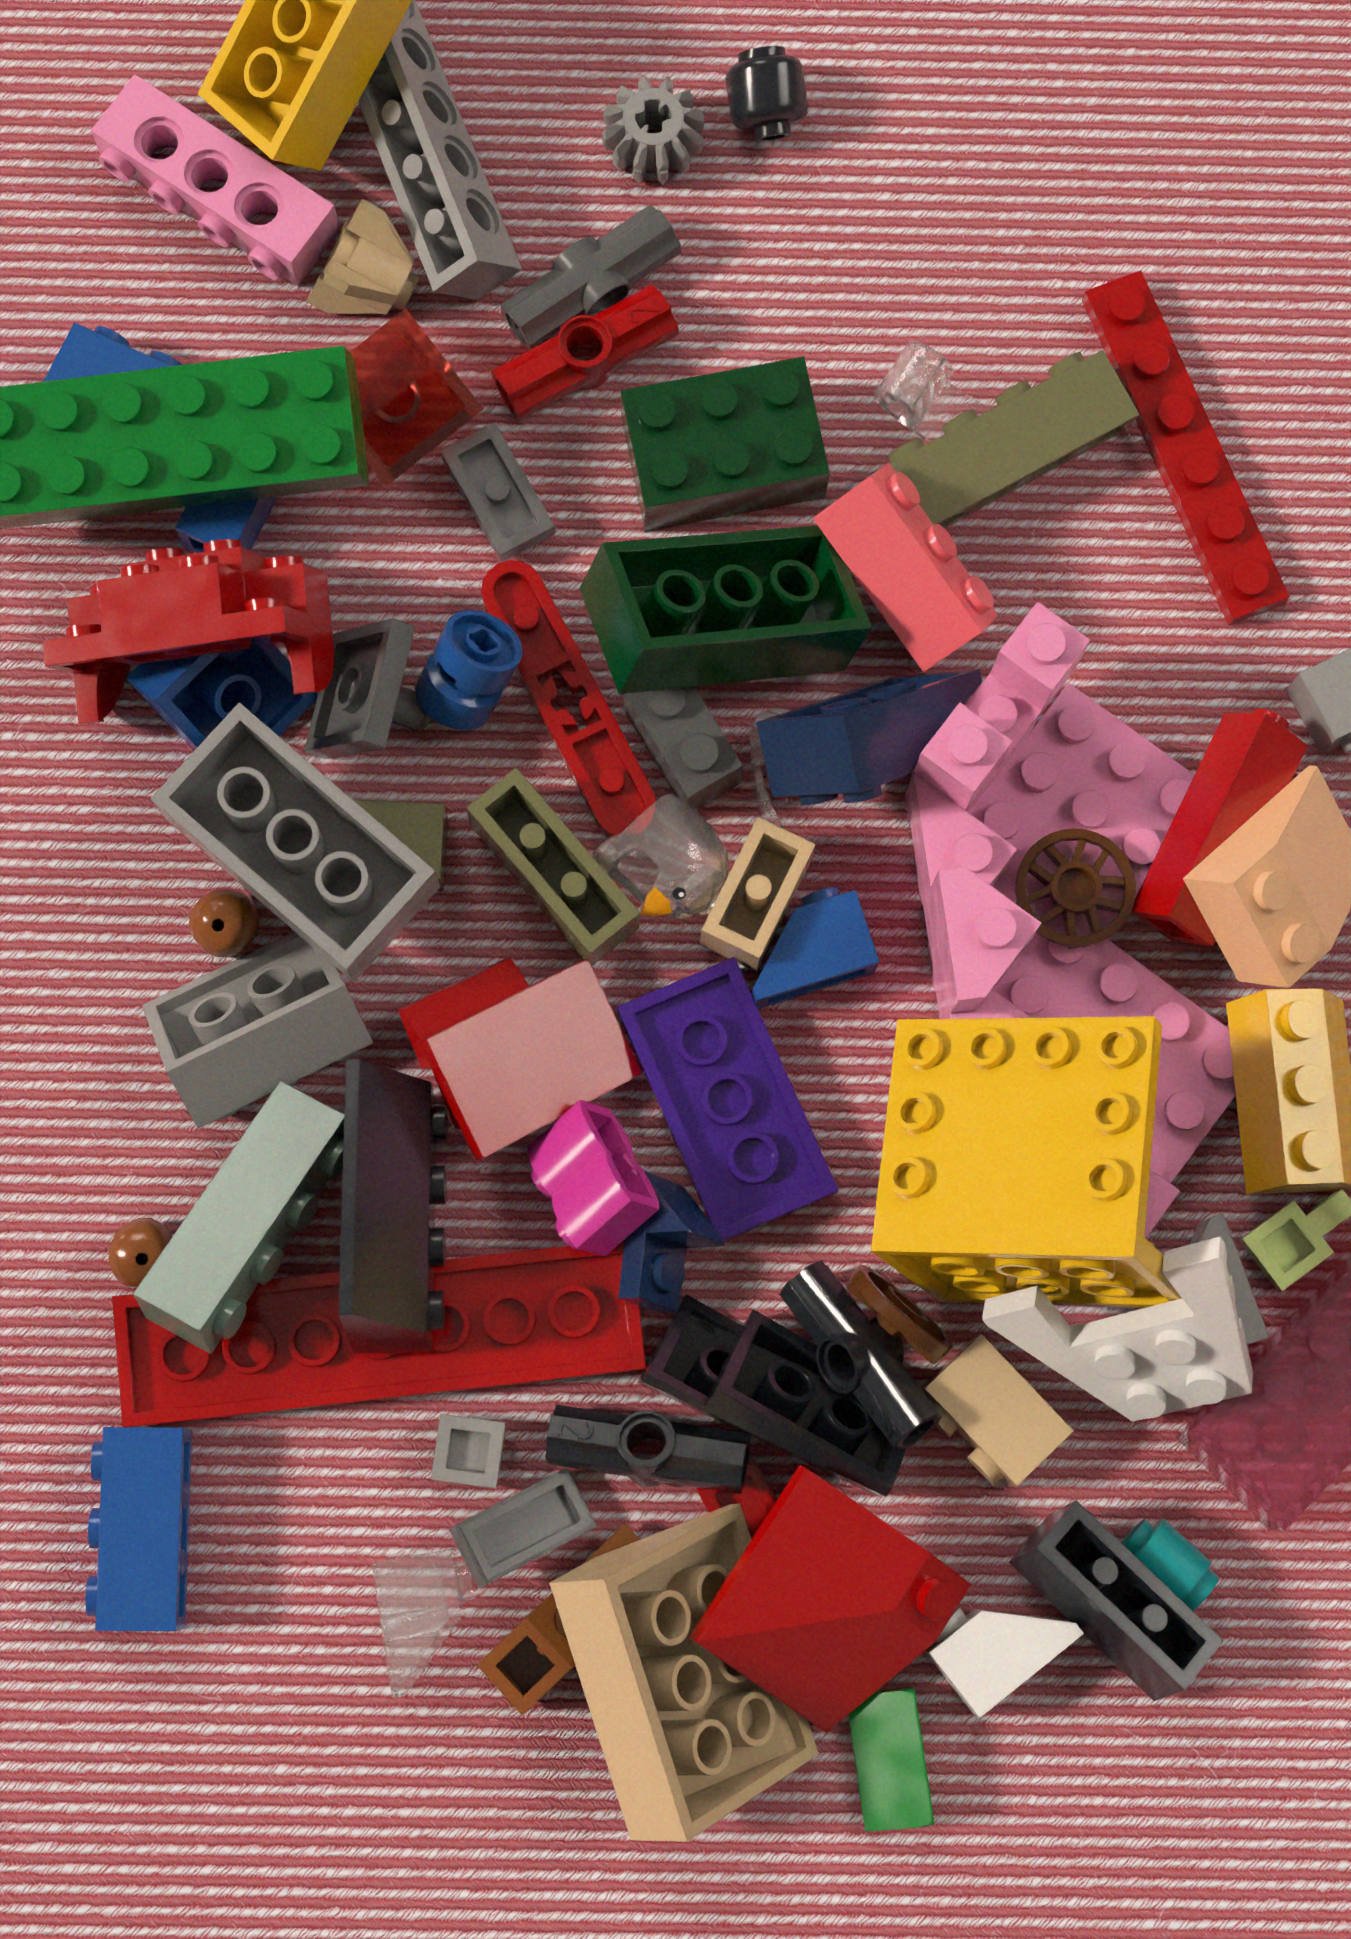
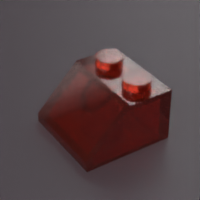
[350,308,483,487]

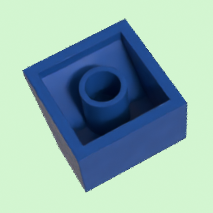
[126,637,318,750]

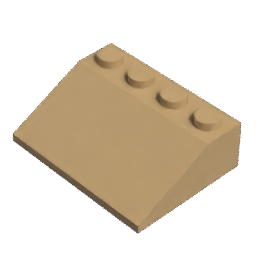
[549,1503,819,1842]

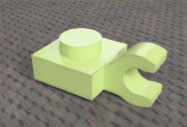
[1239,1189,1351,1292]

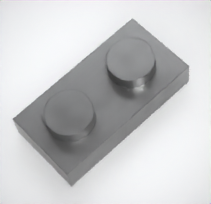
[441,422,555,562]

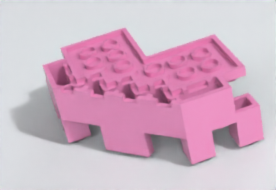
[905,602,1236,1238]

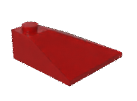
[689,1465,971,1733]

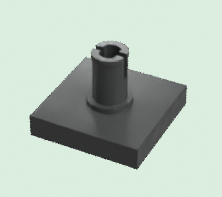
[304,618,431,759]

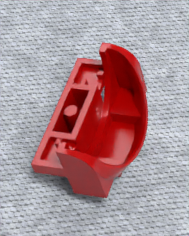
[42,539,334,724]

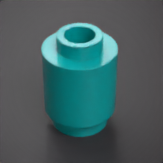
[1121,1518,1219,1611]

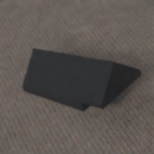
[637,1294,907,1497]

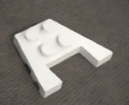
[982,1236,1253,1422]

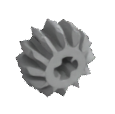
[602,75,704,185]

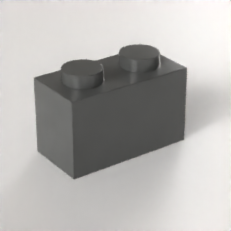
[623,687,743,814]

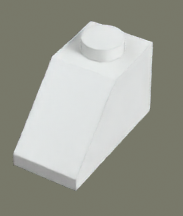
[925,1607,1084,1718]

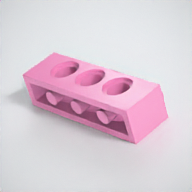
[91,74,340,287]

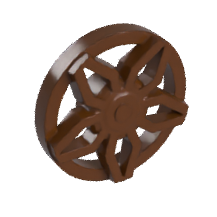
[846,1265,953,1364]

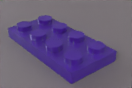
[617,957,839,1242]

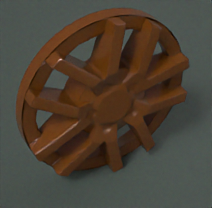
[1015,828,1136,949]

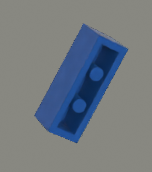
[85,1427,192,1631]

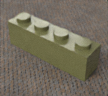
[888,350,1139,528]

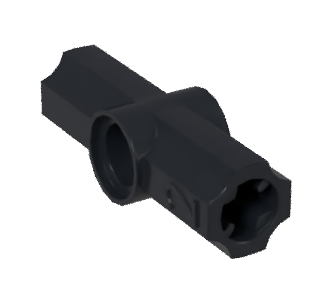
[779,1260,942,1451]
[545,1405,751,1494]

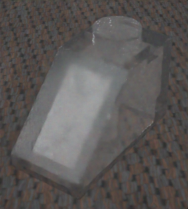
[372,1548,475,1698]

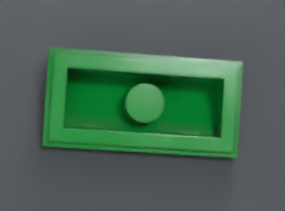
[848,1687,934,1832]

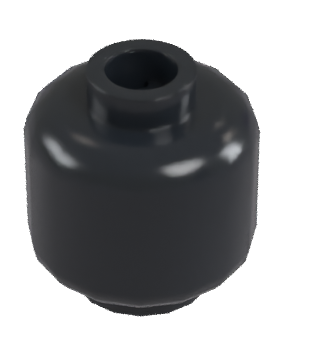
[725,46,809,142]

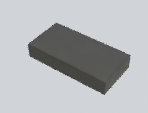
[449,1468,597,1589]

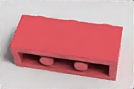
[813,462,999,672]

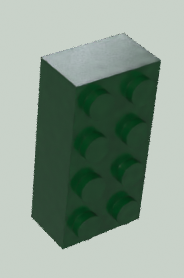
[579,525,872,694]

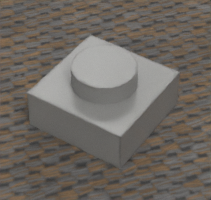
[431,1414,507,1489]

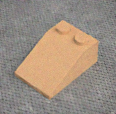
[1183,766,1351,988]

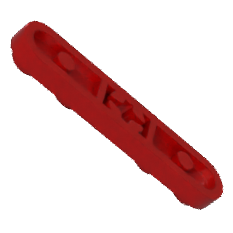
[481,560,658,844]

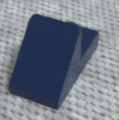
[618,1170,725,1313]

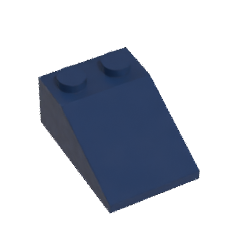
[756,669,982,805]

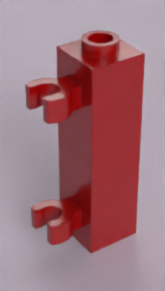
[1131,708,1308,946]

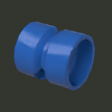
[415,610,523,731]

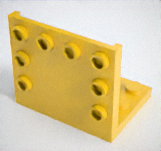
[871,1016,1182,1308]

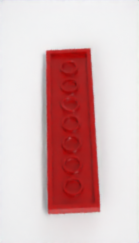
[112,1240,646,1427]

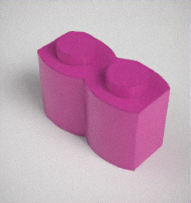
[527,1099,660,1256]

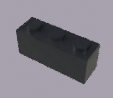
[1009,1500,1224,1701]

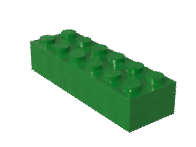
[0,346,370,529]

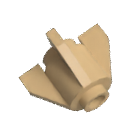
[306,199,419,315]

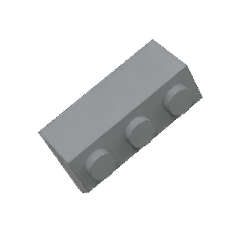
[142,931,373,1128]

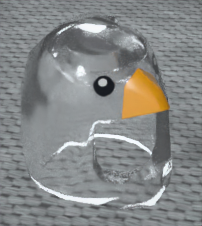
[592,793,728,919]

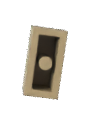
[700,817,816,972]
[922,1334,1074,1487]

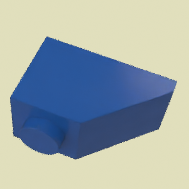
[752,887,879,1010]

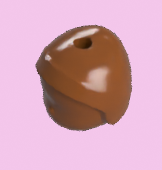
[189,890,259,958]
[109,1217,173,1288]

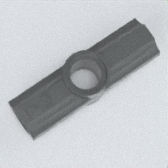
[500,204,681,350]

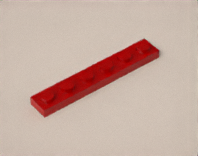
[1082,270,1290,626]

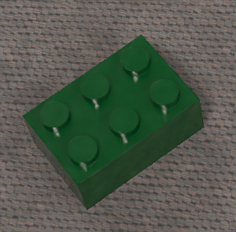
[621,356,830,532]

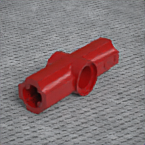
[491,284,679,421]

